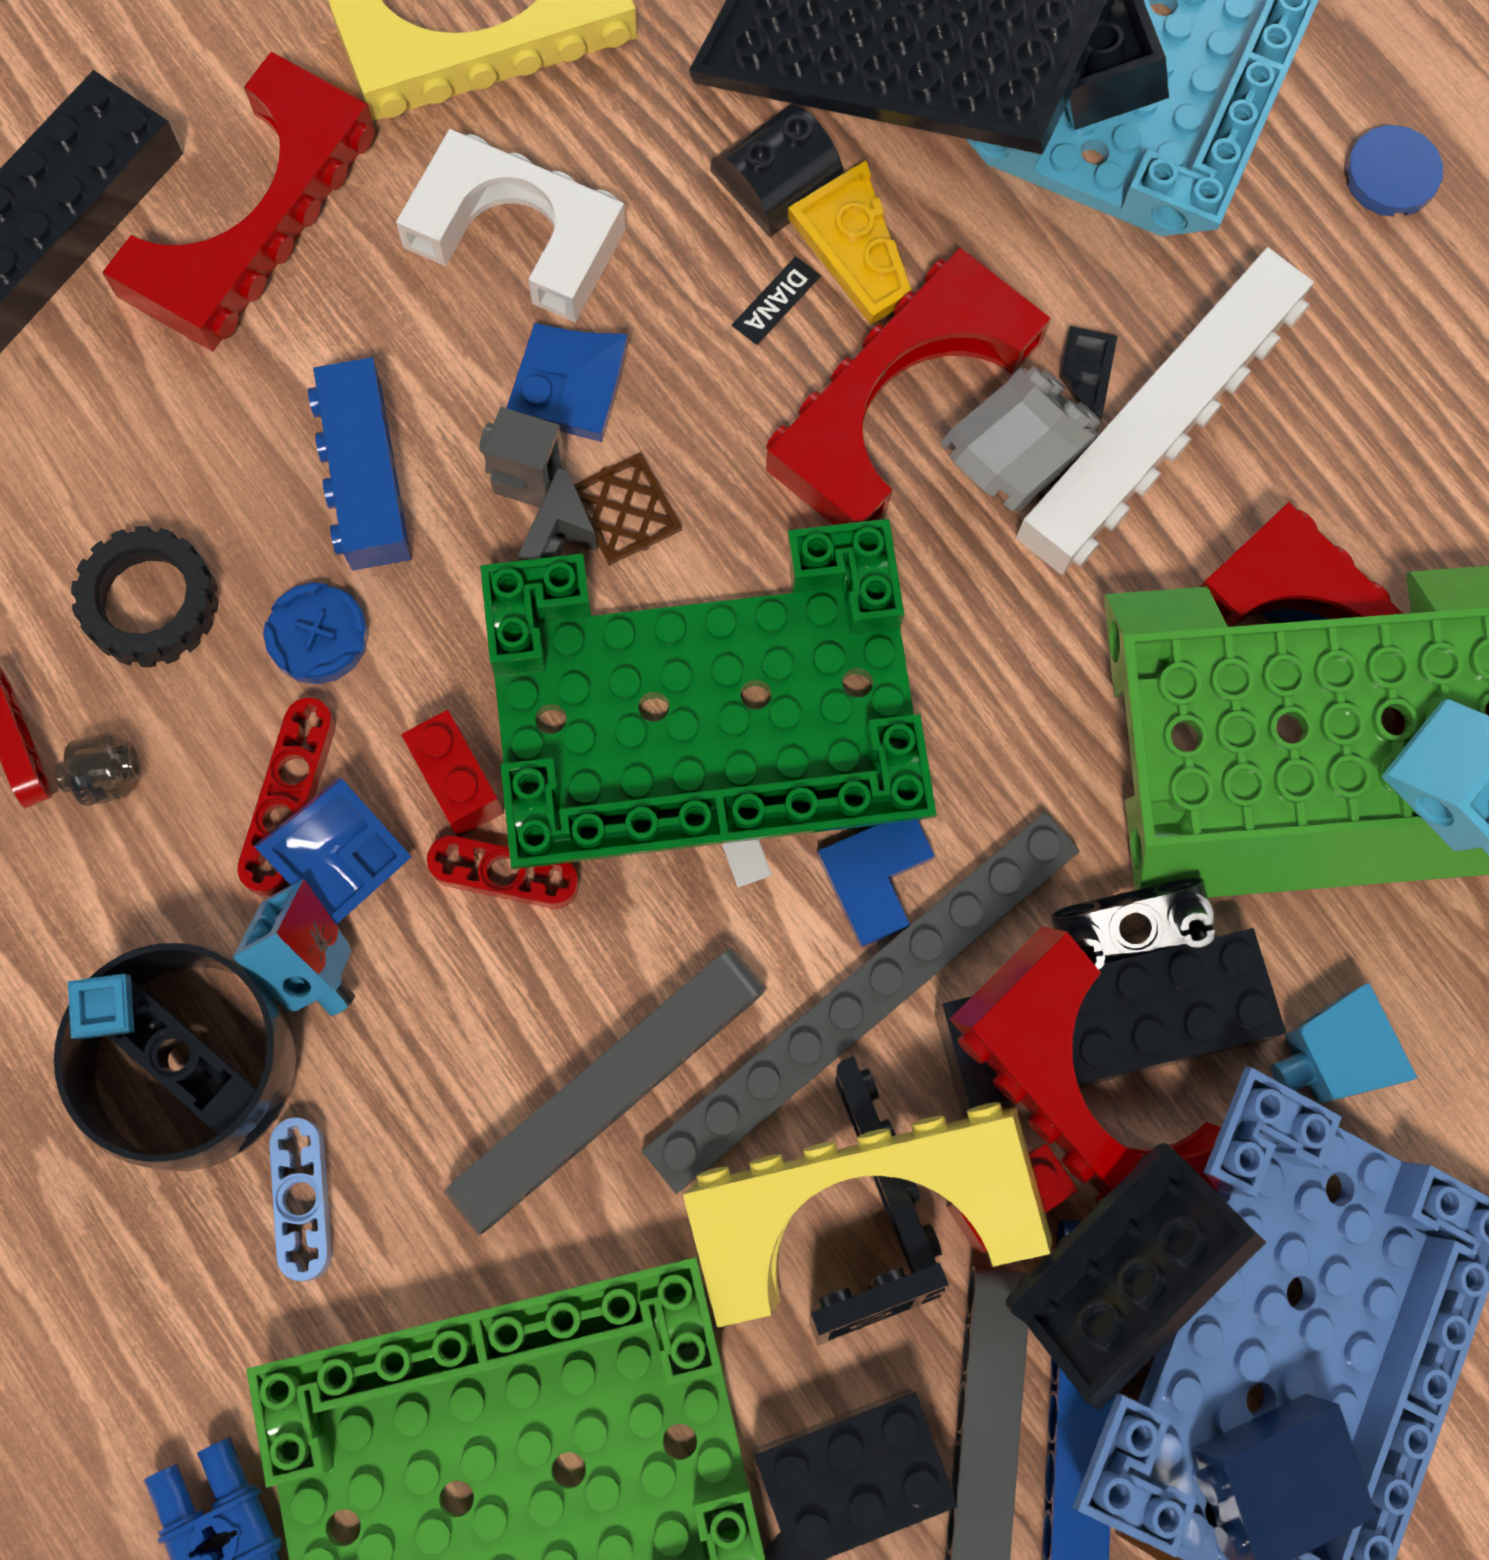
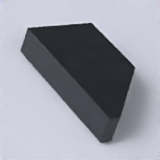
[1059,326,1118,420]

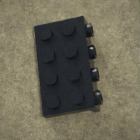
[1005,1143,1266,1411]

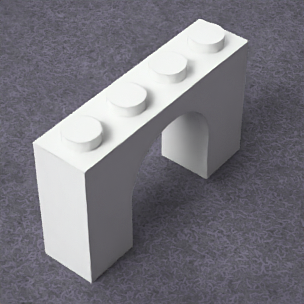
[396,129,626,323]

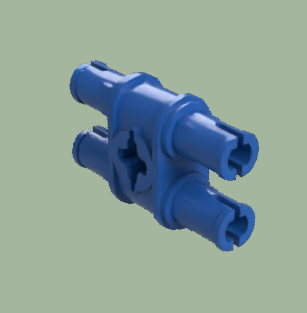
[144,1437,282,1560]

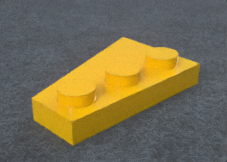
[788,160,912,325]

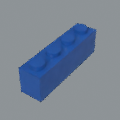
[308,357,412,571]

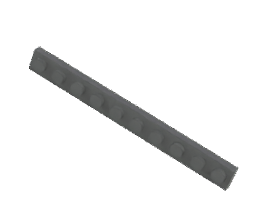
[641,812,1080,1195]

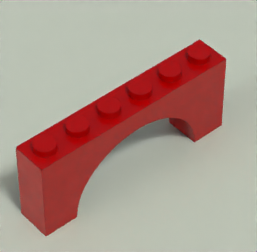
[102,51,375,352]
[766,248,1051,525]
[1200,502,1489,735]
[950,926,1221,1203]

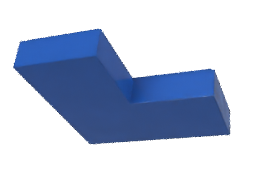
[817,820,935,949]

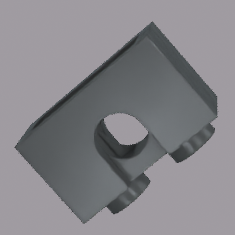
[479,407,566,508]

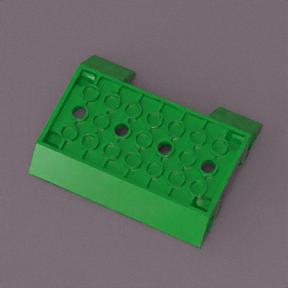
[480,519,937,870]

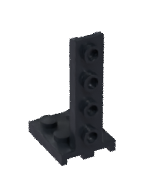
[809,1056,949,1346]

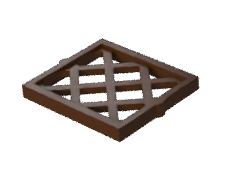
[574,453,682,566]

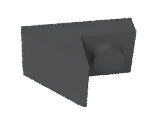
[518,468,597,561]

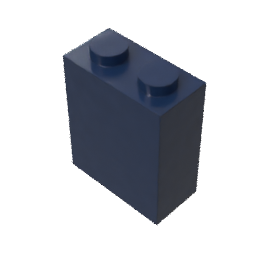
[1192,1394,1377,1560]

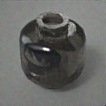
[55,732,141,806]

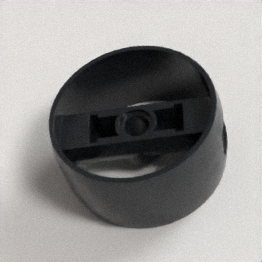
[54,943,297,1171]

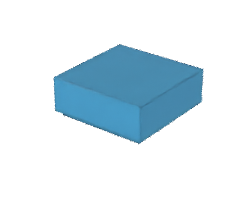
[67,974,134,1039]

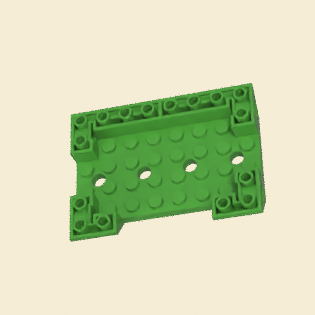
[1104,566,1489,898]
[246,1257,765,1560]

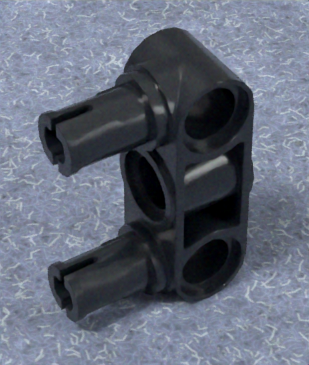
[1051,878,1216,969]

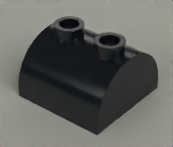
[710,104,844,238]

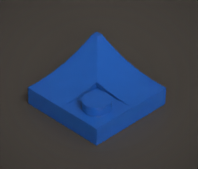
[507,323,628,442]
[254,777,412,925]

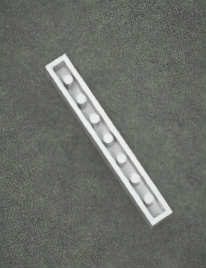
[1016,247,1314,575]

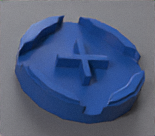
[1345,125,1443,217]
[263,582,369,684]

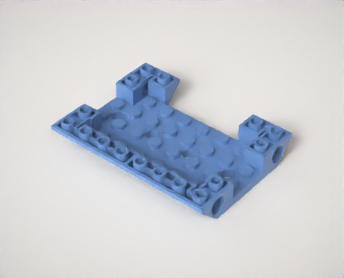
[1072,1067,1489,1560]

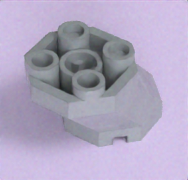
[940,366,1102,511]

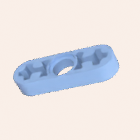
[269,1118,332,1281]

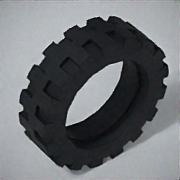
[71,526,218,667]

